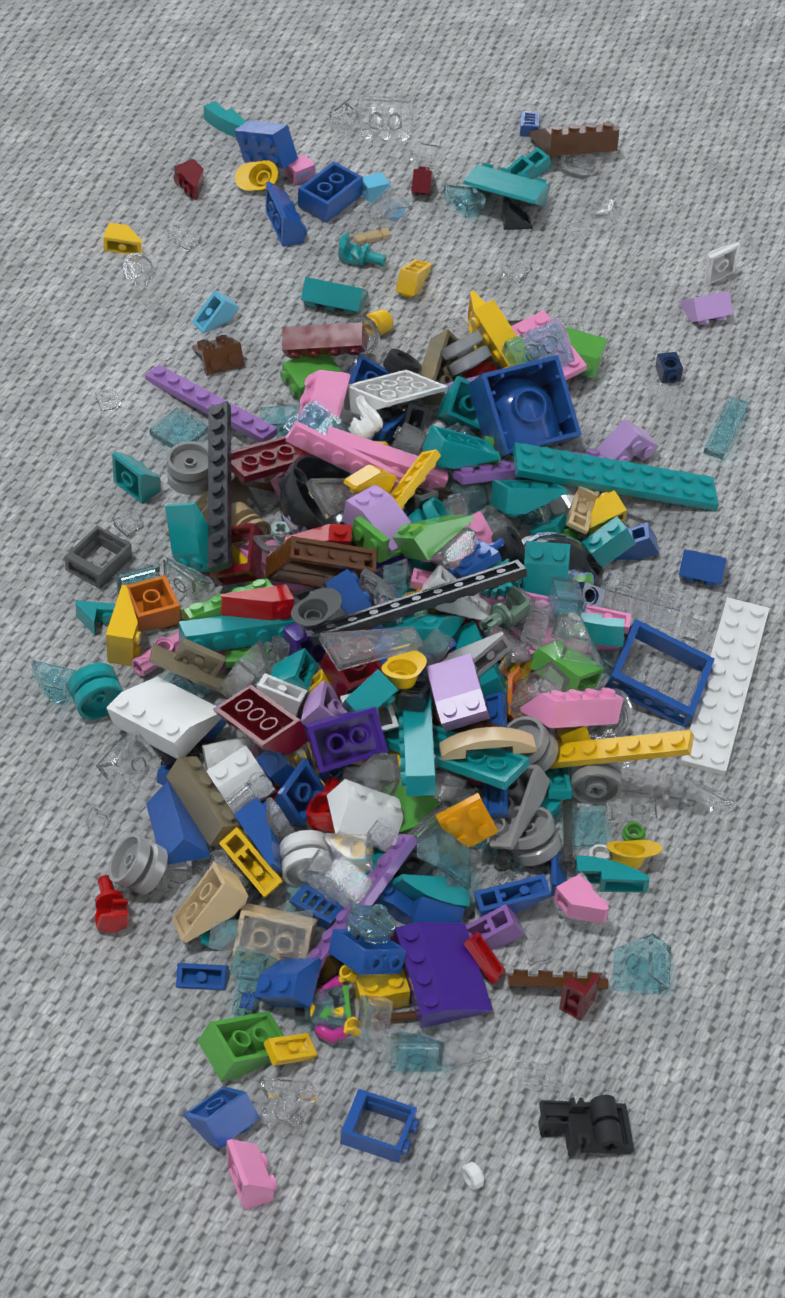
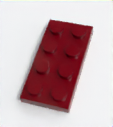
[231,435,313,483]

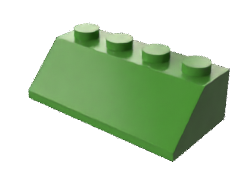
[555,324,608,378]

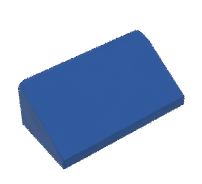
[549,850,568,897]
[412,897,465,923]
[176,963,228,990]

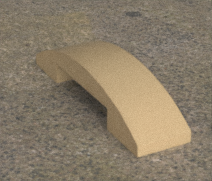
[566,486,600,534]
[439,727,537,760]

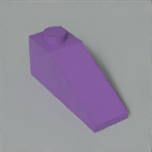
[466,904,525,949]

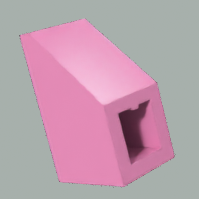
[554,874,609,924]

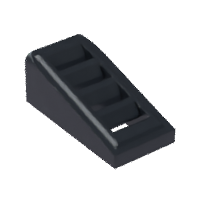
[399,681,431,712]

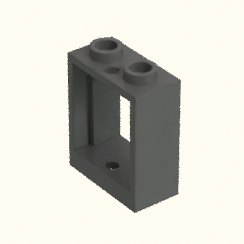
[64,525,132,589]

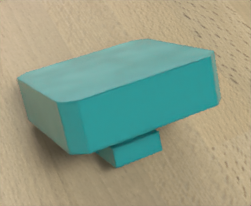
[529,512,567,535]

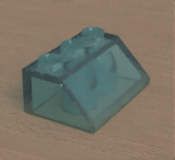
[502,317,574,367]

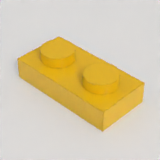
[263,1033,318,1066]

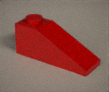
[285,524,352,555]
[221,584,294,621]

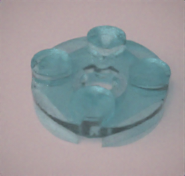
[346,904,396,944]

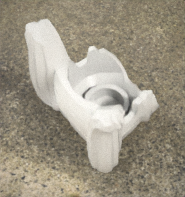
[344,395,383,440]

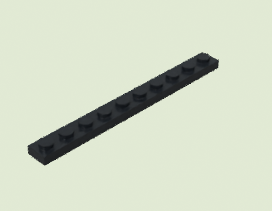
[208,401,232,573]
[306,560,527,646]

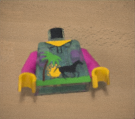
[294,965,361,1044]

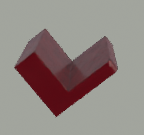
[559,973,600,1021]

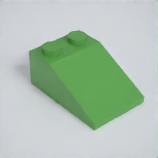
[392,514,474,560]
[198,1011,284,1081]

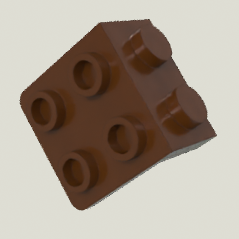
[192,335,245,375]

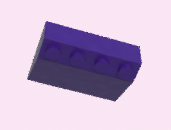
[394,922,493,1029]

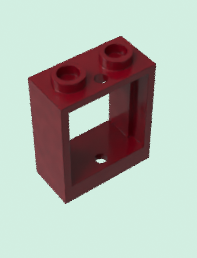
[210,523,264,586]

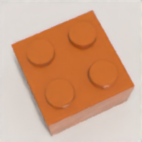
[126,575,180,634]

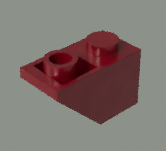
[173,159,204,200]
[411,166,434,195]

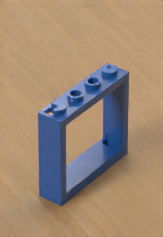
[604,619,715,727]

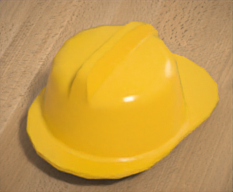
[235,161,278,191]
[381,649,427,693]
[606,840,663,870]

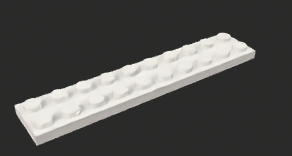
[680,597,769,776]

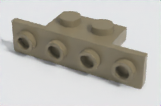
[149,638,236,697]

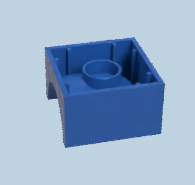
[467,355,582,460]

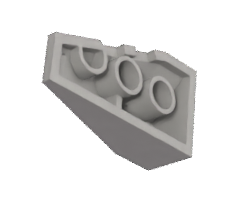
[490,765,550,850]

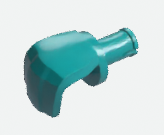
[338,232,387,267]

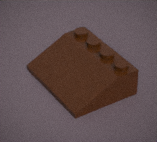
[529,122,620,156]

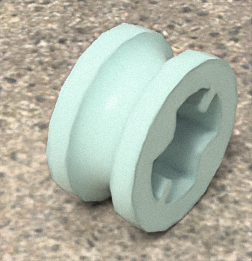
[271,521,290,541]

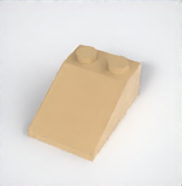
[172,862,249,943]

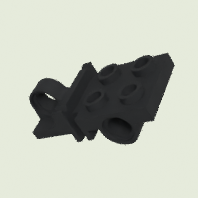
[538,1095,634,1156]

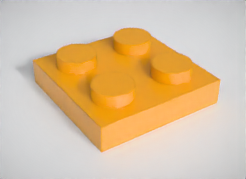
[435,793,499,855]

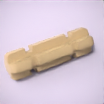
[354,227,390,246]

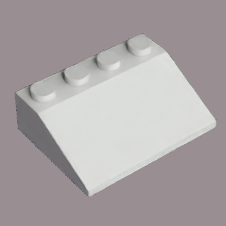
[344,370,448,416]
[107,676,221,759]

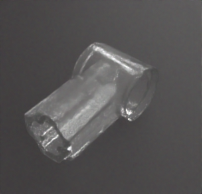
[226,772,272,812]

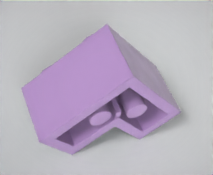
[597,419,659,462]

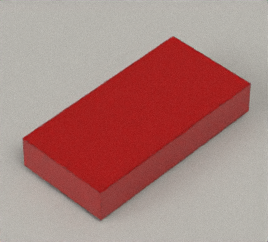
[463,931,506,984]

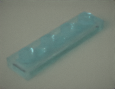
[703,396,749,460]

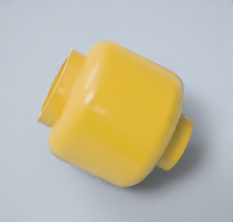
[364,309,393,337]

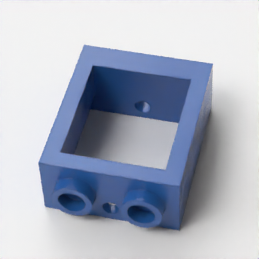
[328,928,406,975]
[340,1089,420,1163]

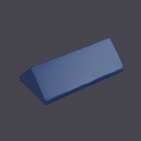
[146,781,210,865]

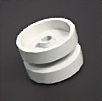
[279,830,335,888]

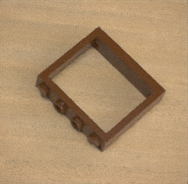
[265,536,377,588]

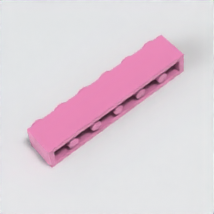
[325,426,448,497]

